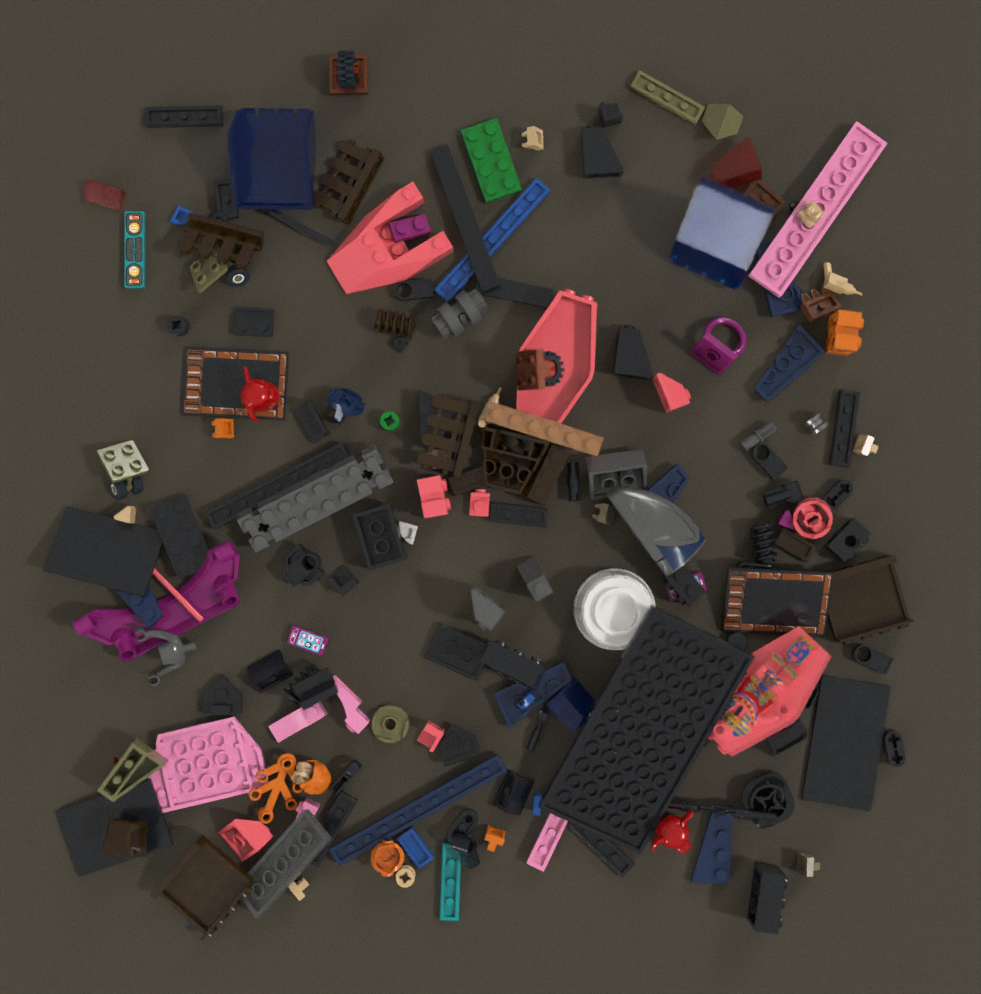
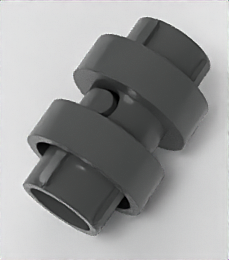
[431,289,488,338]

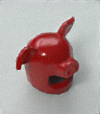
[241,366,280,422]
[651,810,694,855]

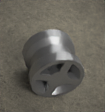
[804,412,829,435]

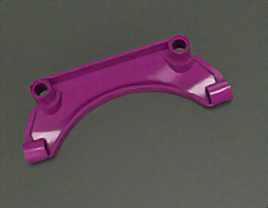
[72,540,240,662]

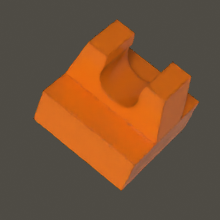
[211,418,234,439]
[484,825,506,852]

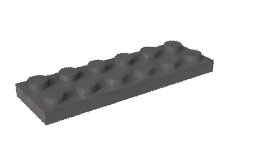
[241,809,332,919]

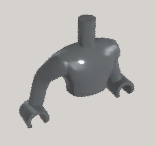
[135,627,197,686]

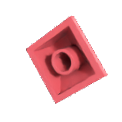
[652,373,691,413]
[218,819,273,862]

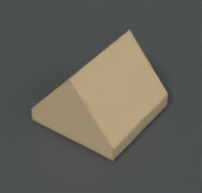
[114,506,136,523]

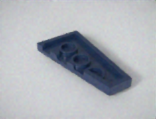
[753,238,802,317]
[754,325,826,403]
[647,464,690,502]
[115,584,165,629]
[494,661,572,728]
[690,805,733,884]

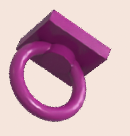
[690,317,747,376]

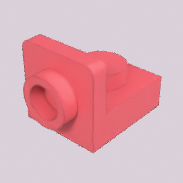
[469,489,490,517]

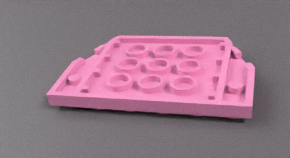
[148,716,269,813]

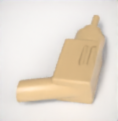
[823,262,862,296]
[478,387,502,427]

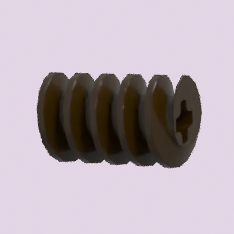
[374,308,416,339]

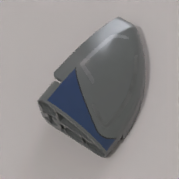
[606,487,706,576]

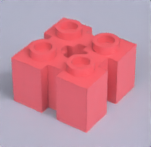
[417,476,451,518]

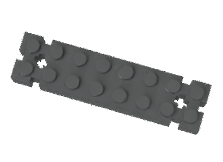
[237,444,394,553]

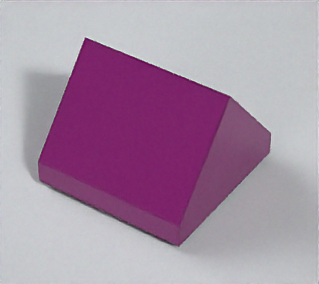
[775,510,795,529]

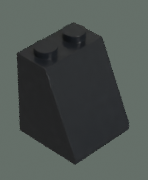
[764,718,807,757]

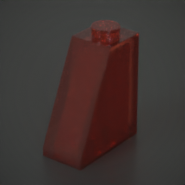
[709,137,762,193]

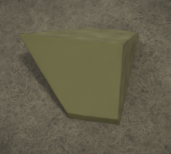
[701,104,744,140]

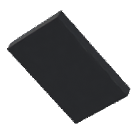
[425,623,488,681]

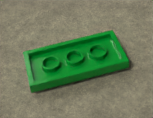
[461,118,522,204]

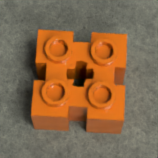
[825,310,864,356]

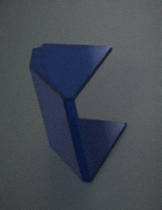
[227,108,316,210]
[670,177,776,290]

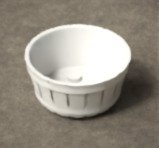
[573,568,655,650]

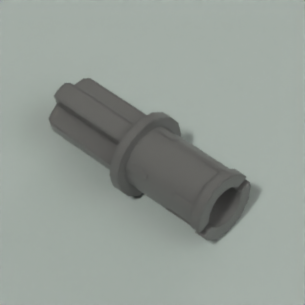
[740,422,777,452]

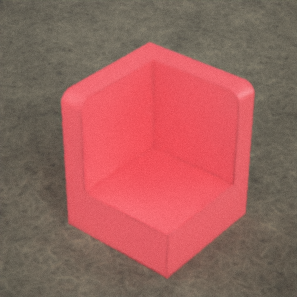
[417,720,445,753]

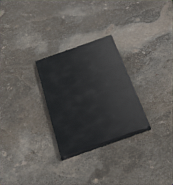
[802,675,891,811]

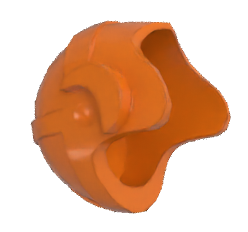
[300,760,331,795]
[370,840,404,877]

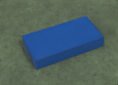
[396,826,435,869]

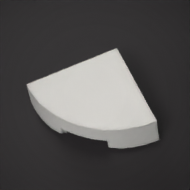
[399,521,418,545]

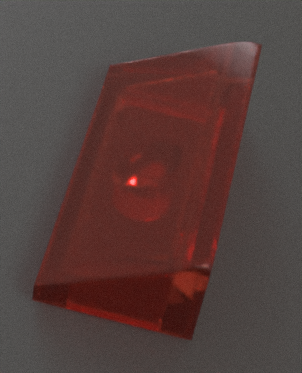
[83,179,126,211]

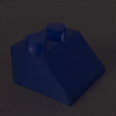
[545,676,596,734]

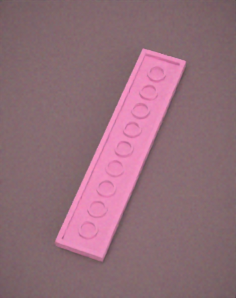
[748,121,887,298]

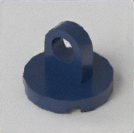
[327,387,365,425]

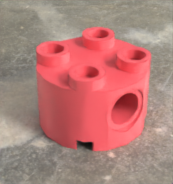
[793,497,833,539]

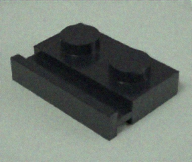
[234,307,274,337]

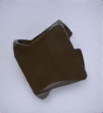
[102,818,148,859]

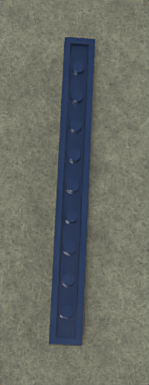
[330,753,507,866]

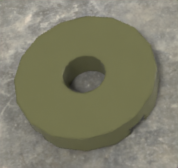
[371,704,410,743]

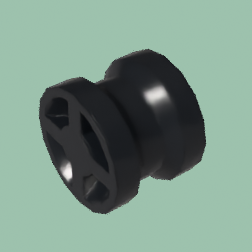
[167,315,190,337]

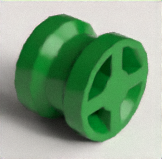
[380,411,400,431]

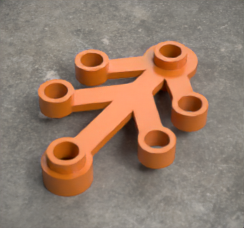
[249,753,303,824]

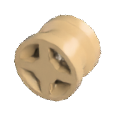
[292,762,314,785]
[396,864,416,888]

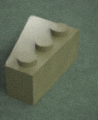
[97,738,168,802]

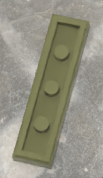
[629,70,705,125]

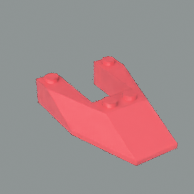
[327,182,454,294]

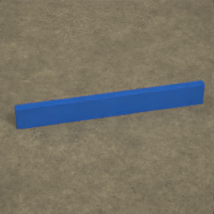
[434,178,551,303]

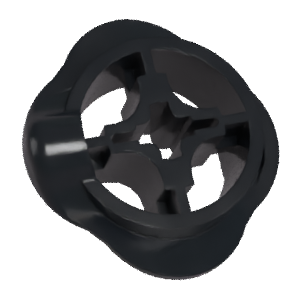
[742,772,795,829]

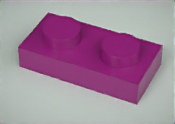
[388,214,431,243]

